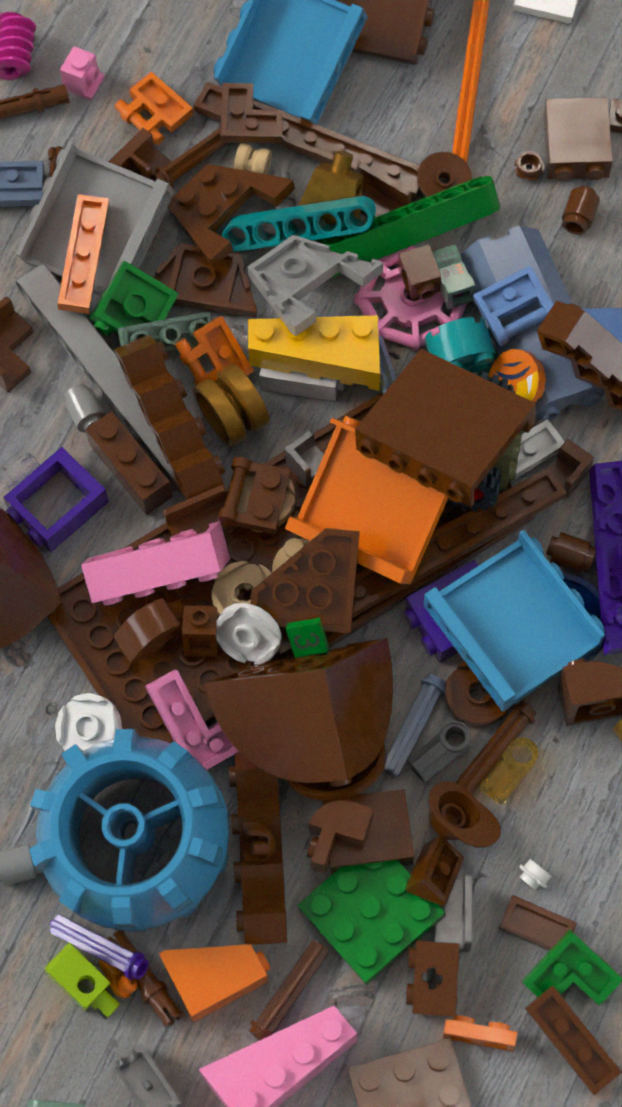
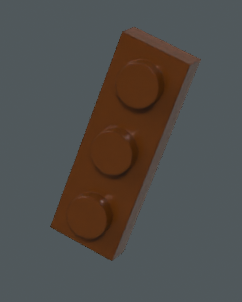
[525,985,622,1095]

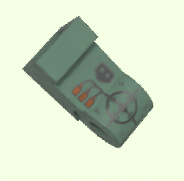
[432,245,475,309]

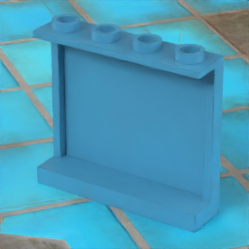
[213,0,368,125]
[423,530,605,712]

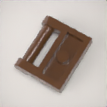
[217,457,291,534]

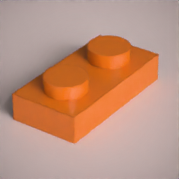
[442,1015,517,1052]

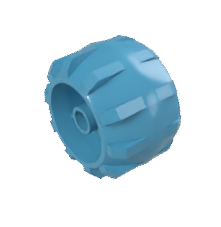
[29,729,229,932]

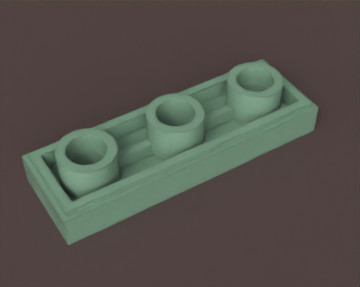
[118,311,212,352]

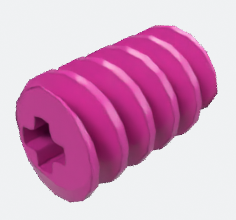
[0,12,36,81]

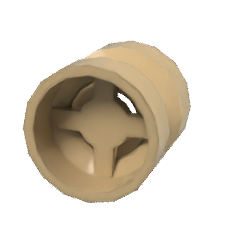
[234,143,272,174]

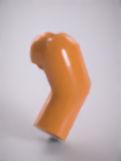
[98,960,137,998]

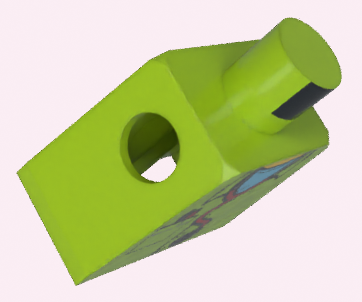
[44,942,120,1020]

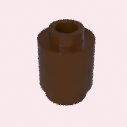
[562,186,600,235]
[546,532,596,573]

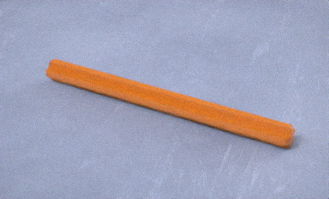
[452,0,490,163]

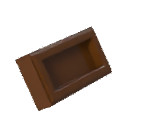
[498,895,577,951]

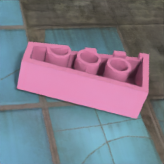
[81,521,231,605]
[199,1006,358,1107]

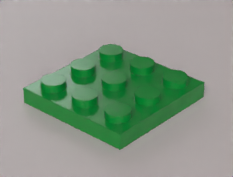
[297,860,446,986]

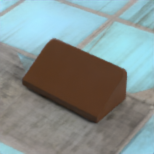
[405,836,464,906]

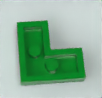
[522,929,622,1006]

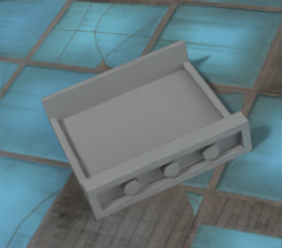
[16,142,175,296]

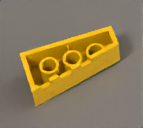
[248,315,380,391]

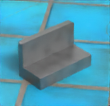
[435,874,472,952]

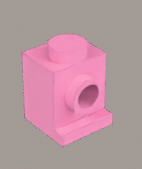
[60,46,104,100]

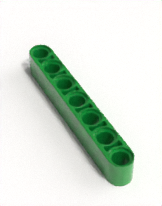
[315,176,501,278]

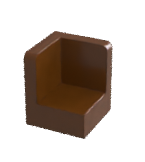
[550,439,594,498]

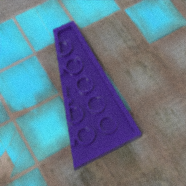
[589,461,622,655]

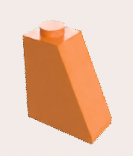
[159,944,271,1022]

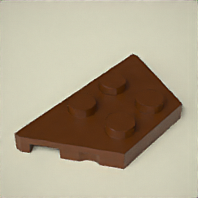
[153,243,258,318]

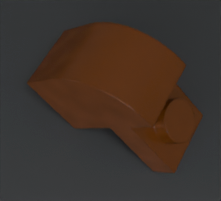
[113,598,185,663]
[307,800,374,874]

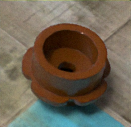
[515,151,545,181]

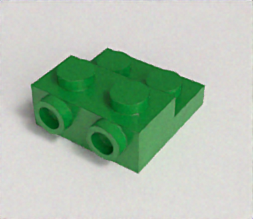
[89,261,179,336]

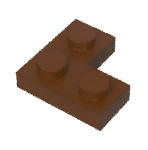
[220,83,283,143]

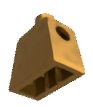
[298,150,364,224]

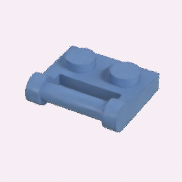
[473,265,553,346]

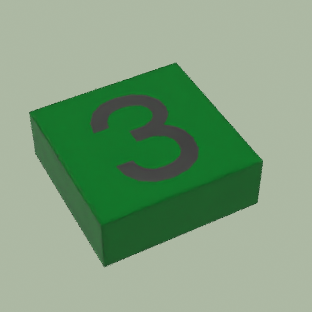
[286,617,329,658]

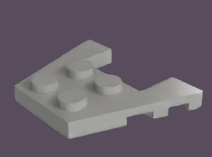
[248,235,383,336]

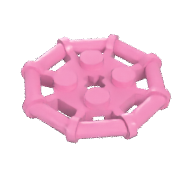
[354,245,467,351]

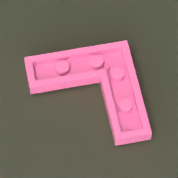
[145,669,239,770]

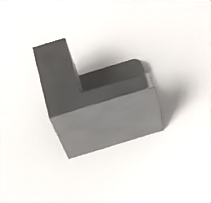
[285,430,324,487]

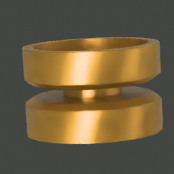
[193,363,270,447]

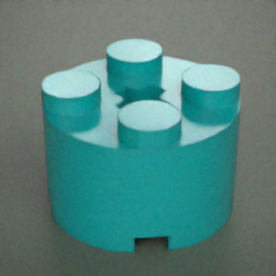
[424,317,497,376]

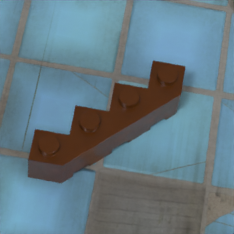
[537,300,622,411]
[114,334,225,499]
[229,753,287,945]

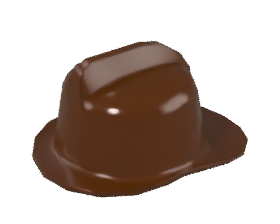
[428,781,501,848]

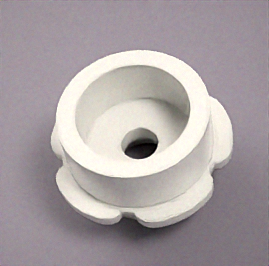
[519,859,552,890]

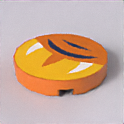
[489,349,546,403]

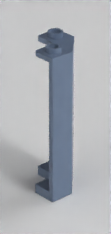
[460,226,605,422]

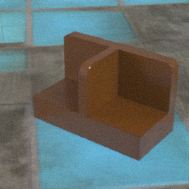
[108,128,171,180]

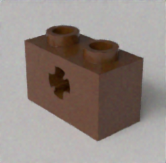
[406,940,460,1017]

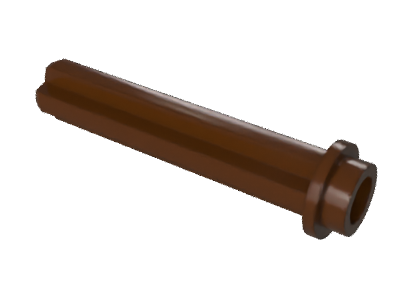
[152,127,228,187]
[456,701,536,794]
[249,940,329,1040]

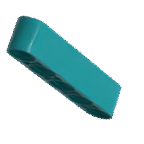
[222,196,376,251]

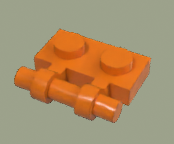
[114,71,194,146]
[175,316,254,386]

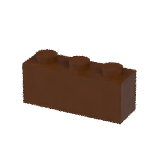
[85,411,172,515]

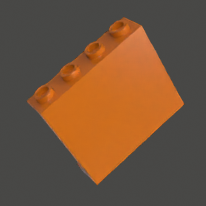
[285,416,448,584]

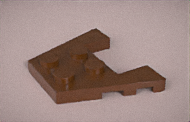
[168,164,295,268]

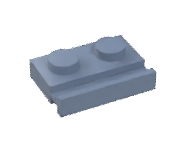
[0,161,45,207]

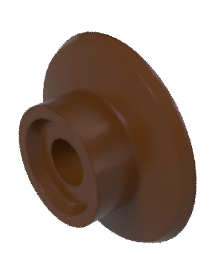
[417,152,472,197]

